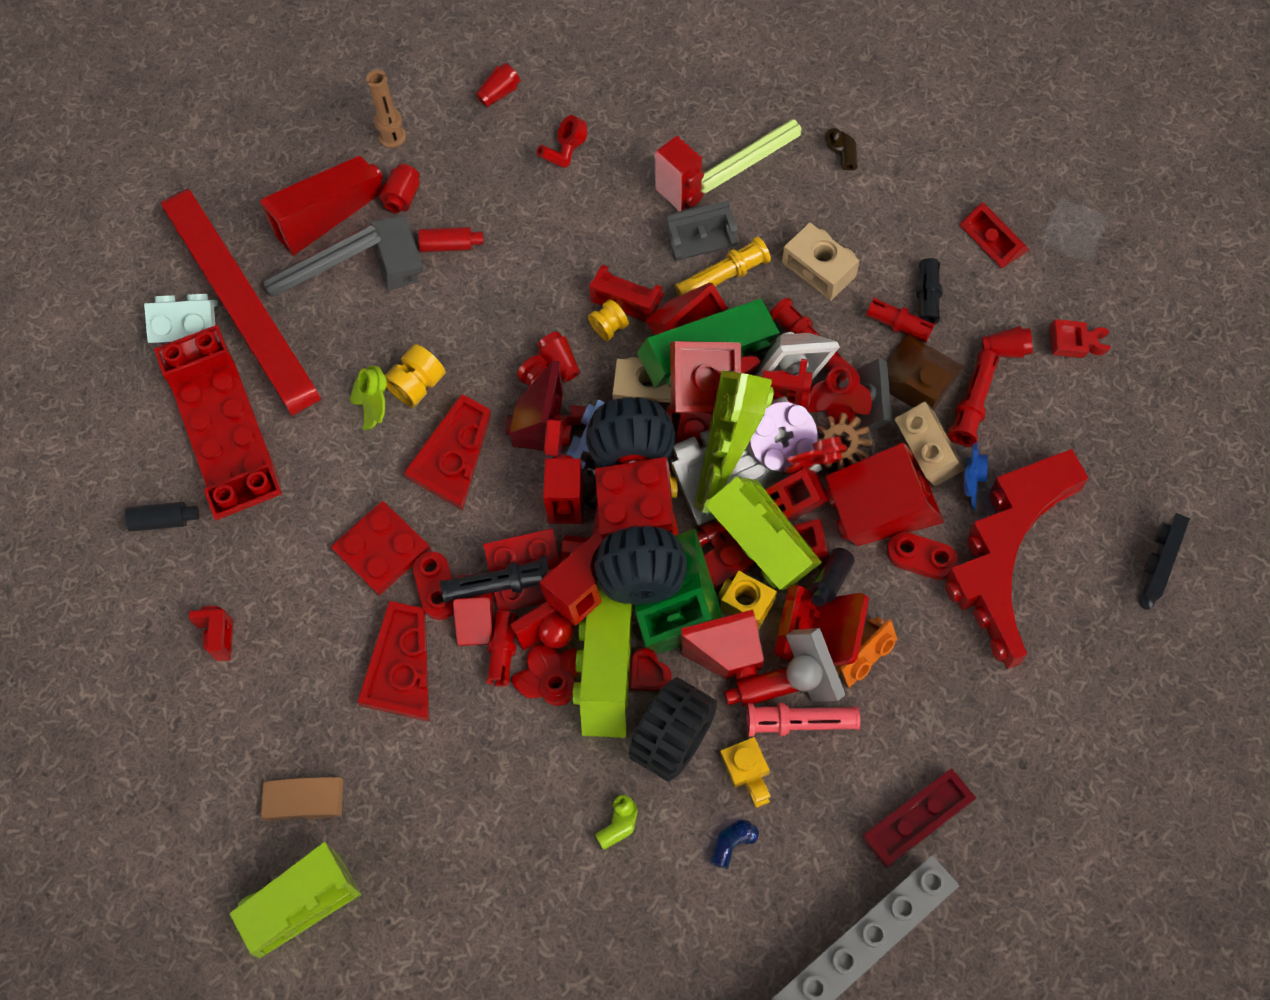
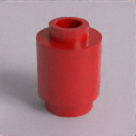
[379,164,420,213]

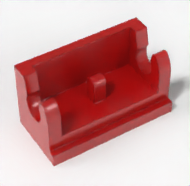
[589,264,664,322]

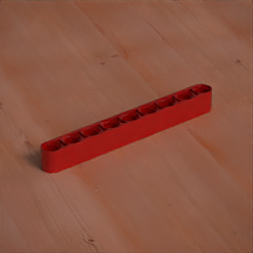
[160,188,321,416]

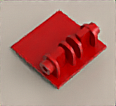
[483,528,560,611]

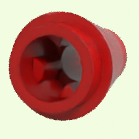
[475,63,521,108]
[982,325,1033,359]
[537,331,581,383]

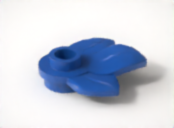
[964,442,988,510]

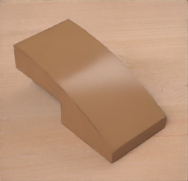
[261,777,343,821]

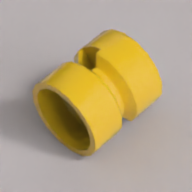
[385,344,446,408]

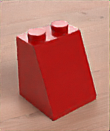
[826,443,945,546]

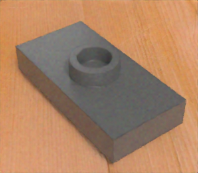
[857,358,892,432]

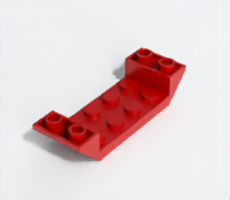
[154,324,282,521]

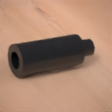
[125,502,199,532]
[810,548,855,607]

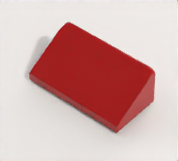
[959,202,1030,269]

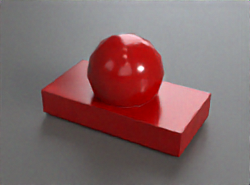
[510,602,574,651]

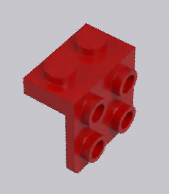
[774,585,869,666]

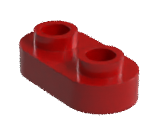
[887,532,958,580]
[413,551,454,620]

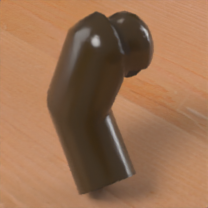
[825,128,857,170]

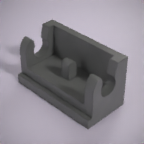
[666,200,738,261]
[370,216,423,292]

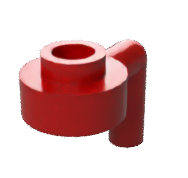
[536,115,588,168]

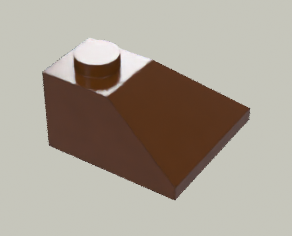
[887,334,964,411]

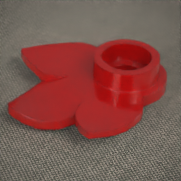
[806,364,872,425]
[782,437,847,474]
[511,644,580,706]

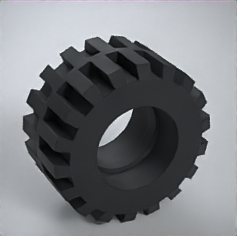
[629,677,717,782]

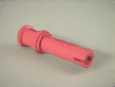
[746,703,860,737]

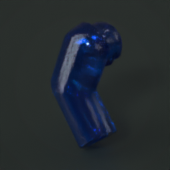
[710,819,759,869]

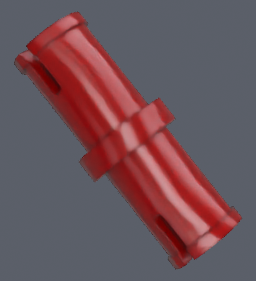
[866,297,935,343]
[486,611,518,687]

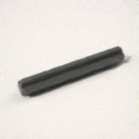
[263,225,382,297]

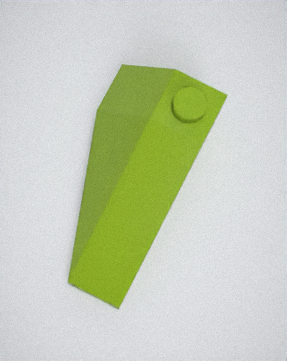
[694,370,774,514]

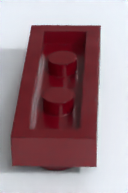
[862,768,976,869]

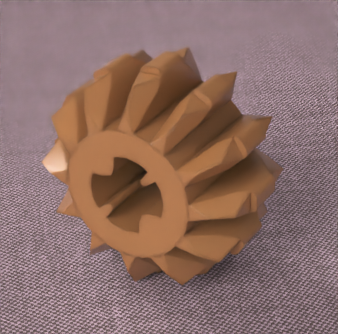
[817,413,873,471]

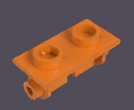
[835,616,897,688]

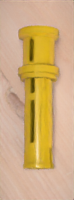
[674,236,771,296]

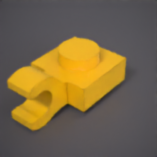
[720,737,771,808]

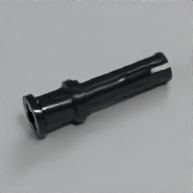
[440,555,549,603]

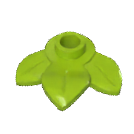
[350,365,387,430]

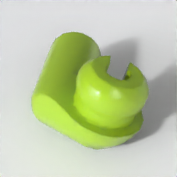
[594,795,638,850]

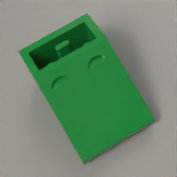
[635,529,723,654]

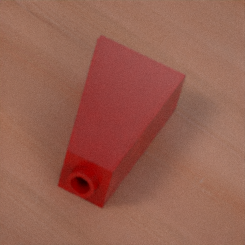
[260,155,383,256]

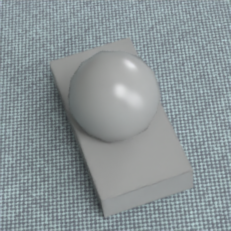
[786,628,845,701]

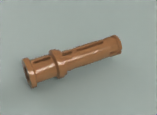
[366,70,406,148]

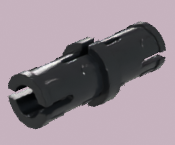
[916,258,943,324]

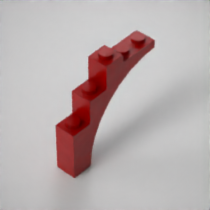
[945,449,1089,669]

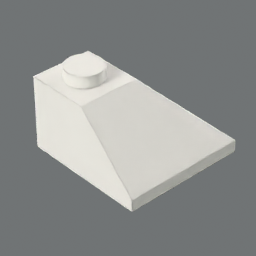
[755,332,840,380]

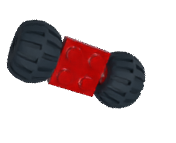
[586,397,687,605]

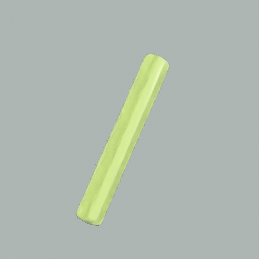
[701,119,802,193]

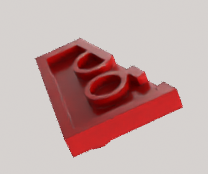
[404,394,492,511]
[358,601,430,722]

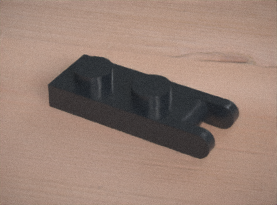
[1139,513,1190,610]

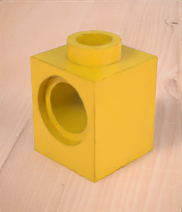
[718,571,777,630]

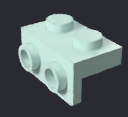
[144,294,218,343]

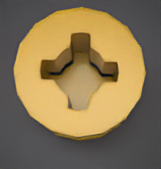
[588,299,629,342]

